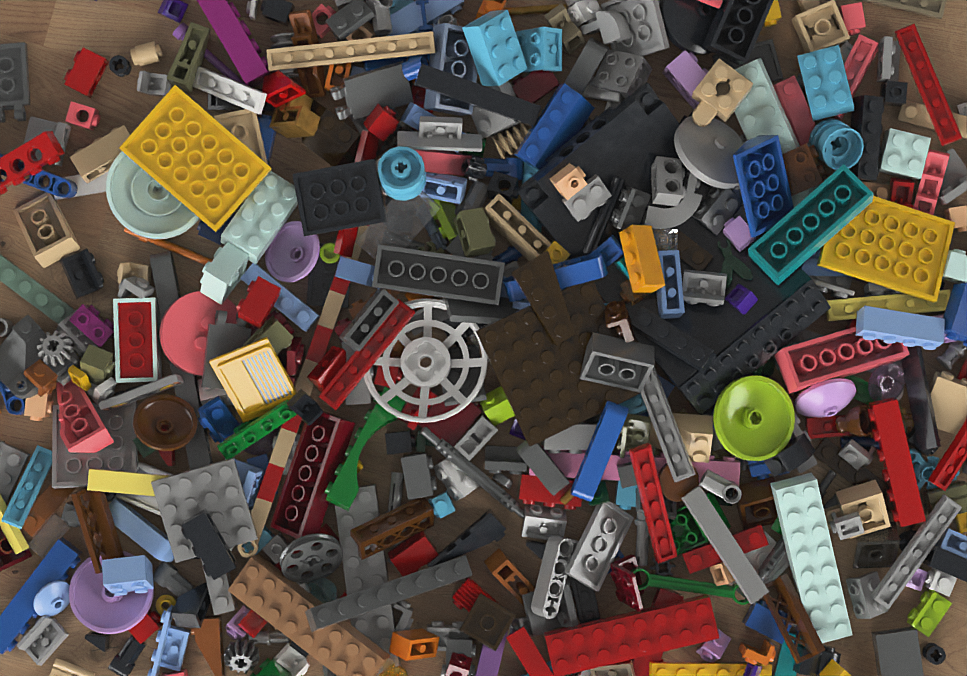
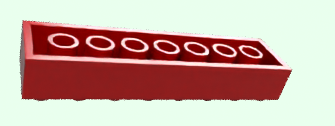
[544,594,719,676]

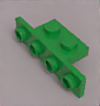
[217,400,297,460]

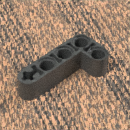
[564,37,609,95]

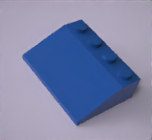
[733,135,794,237]

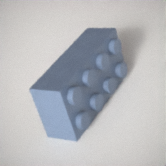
[424,23,477,116]

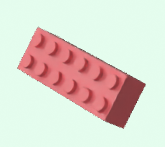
[774,327,910,394]

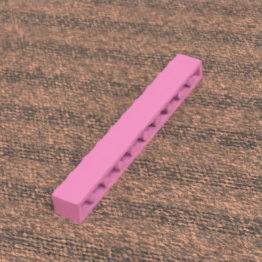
[529,445,740,486]

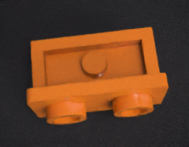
[738,639,776,666]

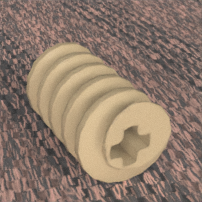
[492,123,532,159]

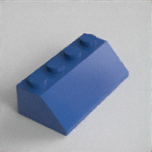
[514,83,594,171]

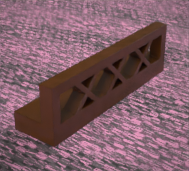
[71,487,125,574]
[350,497,434,560]
[763,573,825,664]

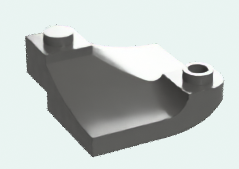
[0,315,72,399]

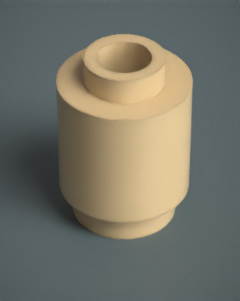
[130,41,163,66]

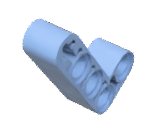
[109,497,174,562]

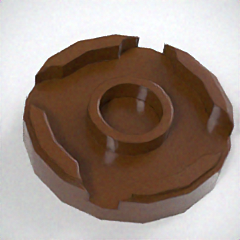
[658,463,699,502]

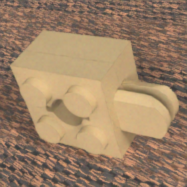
[792,0,850,54]
[692,59,753,127]
[824,480,891,539]

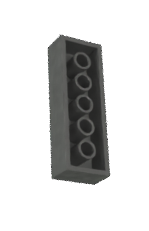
[372,244,505,306]

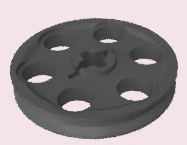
[279,533,343,583]

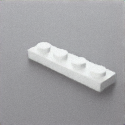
[193,67,267,114]

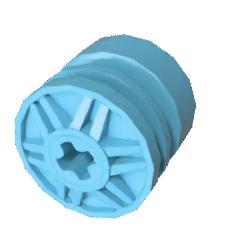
[809,118,864,170]

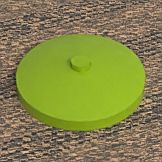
[713,376,795,461]

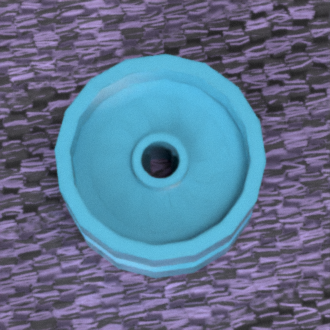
[378,146,426,201]

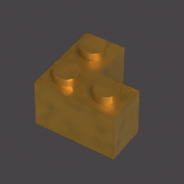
[269,95,320,138]

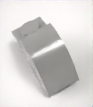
[581,11,632,44]

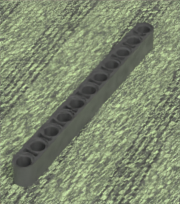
[150,251,213,470]

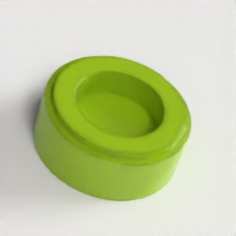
[320,242,341,264]

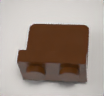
[782,141,827,196]

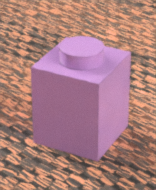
[723,216,756,252]

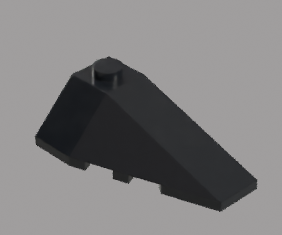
[427,509,506,568]

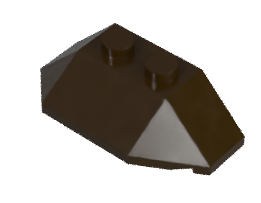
[302,98,377,167]

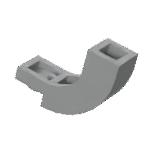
[642,171,702,229]

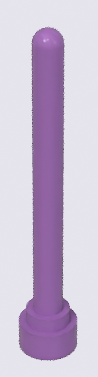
[172,22,246,85]

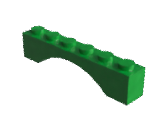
[324,387,406,511]

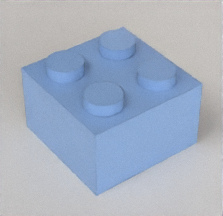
[102,555,154,596]

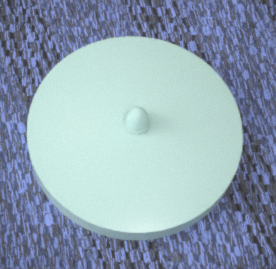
[106,152,200,239]

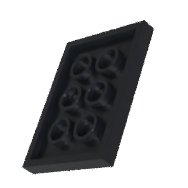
[292,159,387,236]

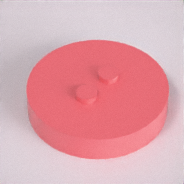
[160,291,239,375]

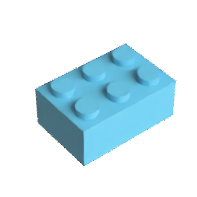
[462,10,528,86]
[797,45,854,121]

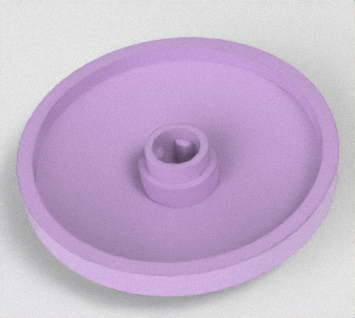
[69,551,154,634]

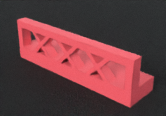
[834,34,879,121]

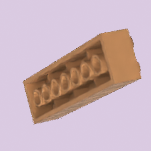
[228,554,391,676]

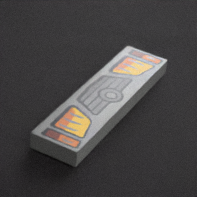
[99,374,184,412]

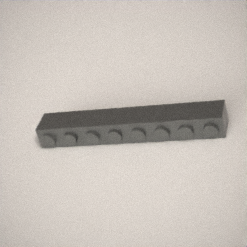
[305,555,473,632]

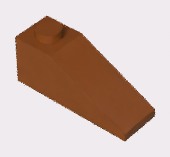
[22,484,77,537]
[484,548,535,606]
[191,615,225,676]

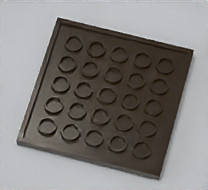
[476,280,640,447]

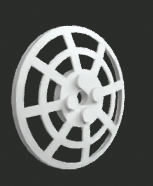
[364,298,488,423]

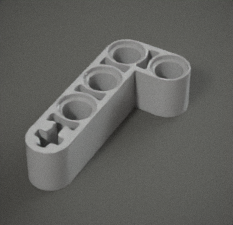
[531,535,579,619]

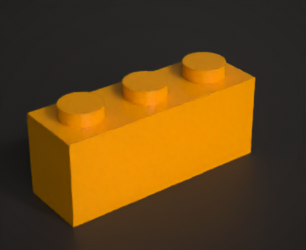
[619,225,665,293]

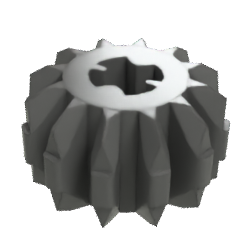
[224,639,260,674]

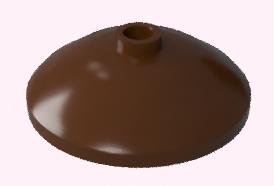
[133,394,197,451]

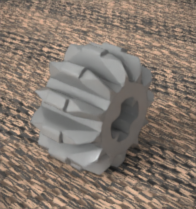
[37,330,74,367]

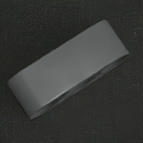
[515,440,570,496]

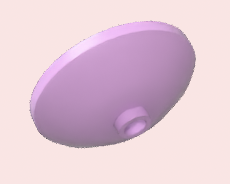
[265,221,320,282]
[794,378,856,418]

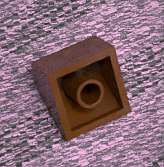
[733,476,778,530]

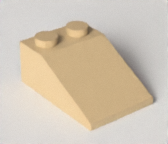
[13,192,81,268]
[649,413,713,463]

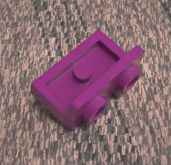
[69,304,114,347]

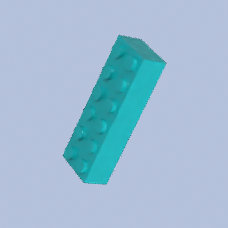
[748,164,874,285]

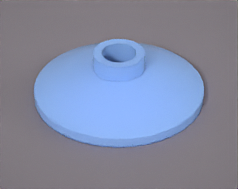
[33,580,70,617]

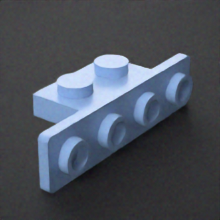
[147,605,191,676]

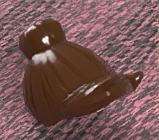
[835,405,874,438]

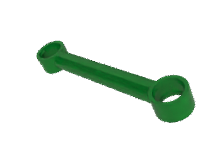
[631,567,749,605]

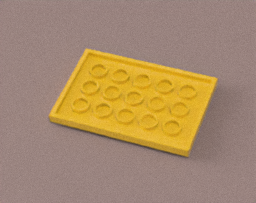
[119,85,272,232]
[817,196,955,303]

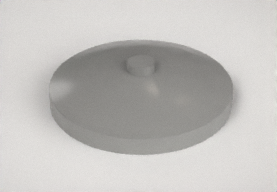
[674,116,744,189]

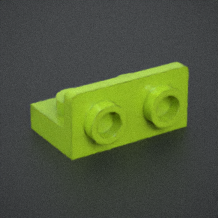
[907,589,952,637]

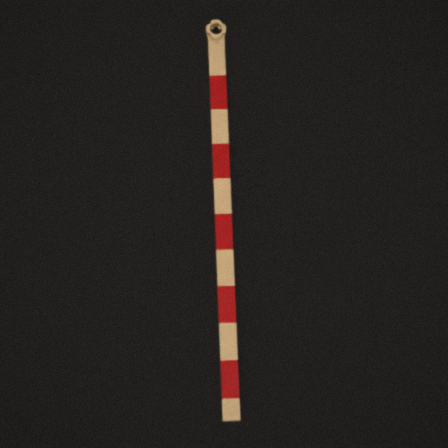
[237,225,370,558]

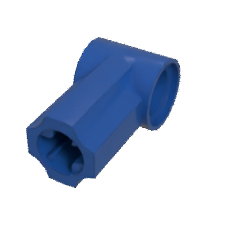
[402,54,429,81]
[483,158,524,181]

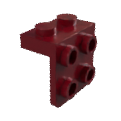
[277,337,305,377]
[610,554,644,612]

